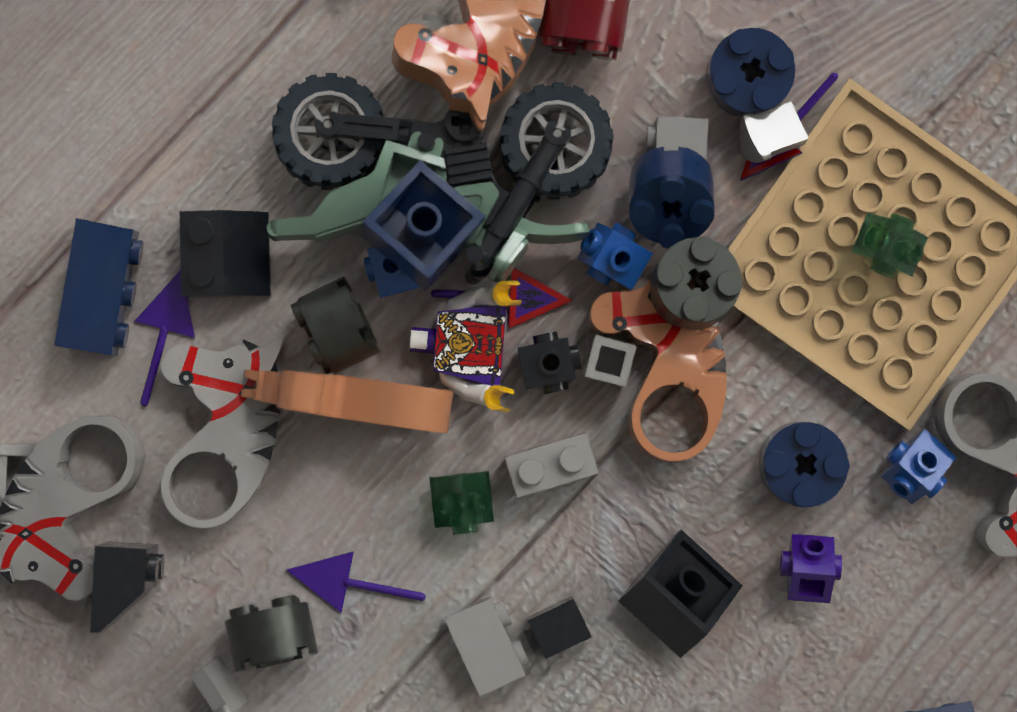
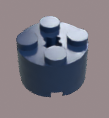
[706,28,795,118]
[629,147,715,249]
[759,422,850,508]

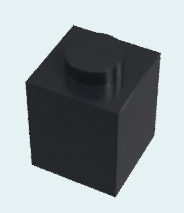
[523,596,592,659]

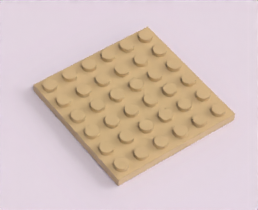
[702,78,1017,431]

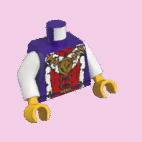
[410,281,522,413]

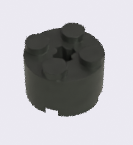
[650,236,743,330]
[290,276,381,375]
[225,595,319,672]

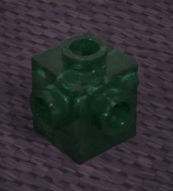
[852,212,928,278]
[429,471,494,535]

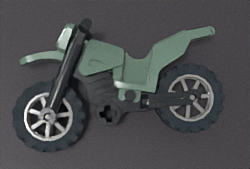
[267,73,613,285]

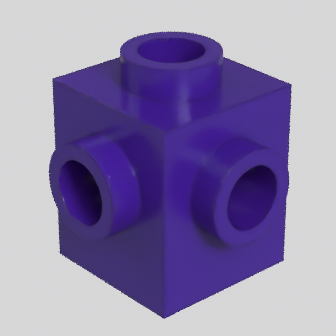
[780,534,842,603]

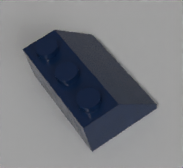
[54,218,144,356]

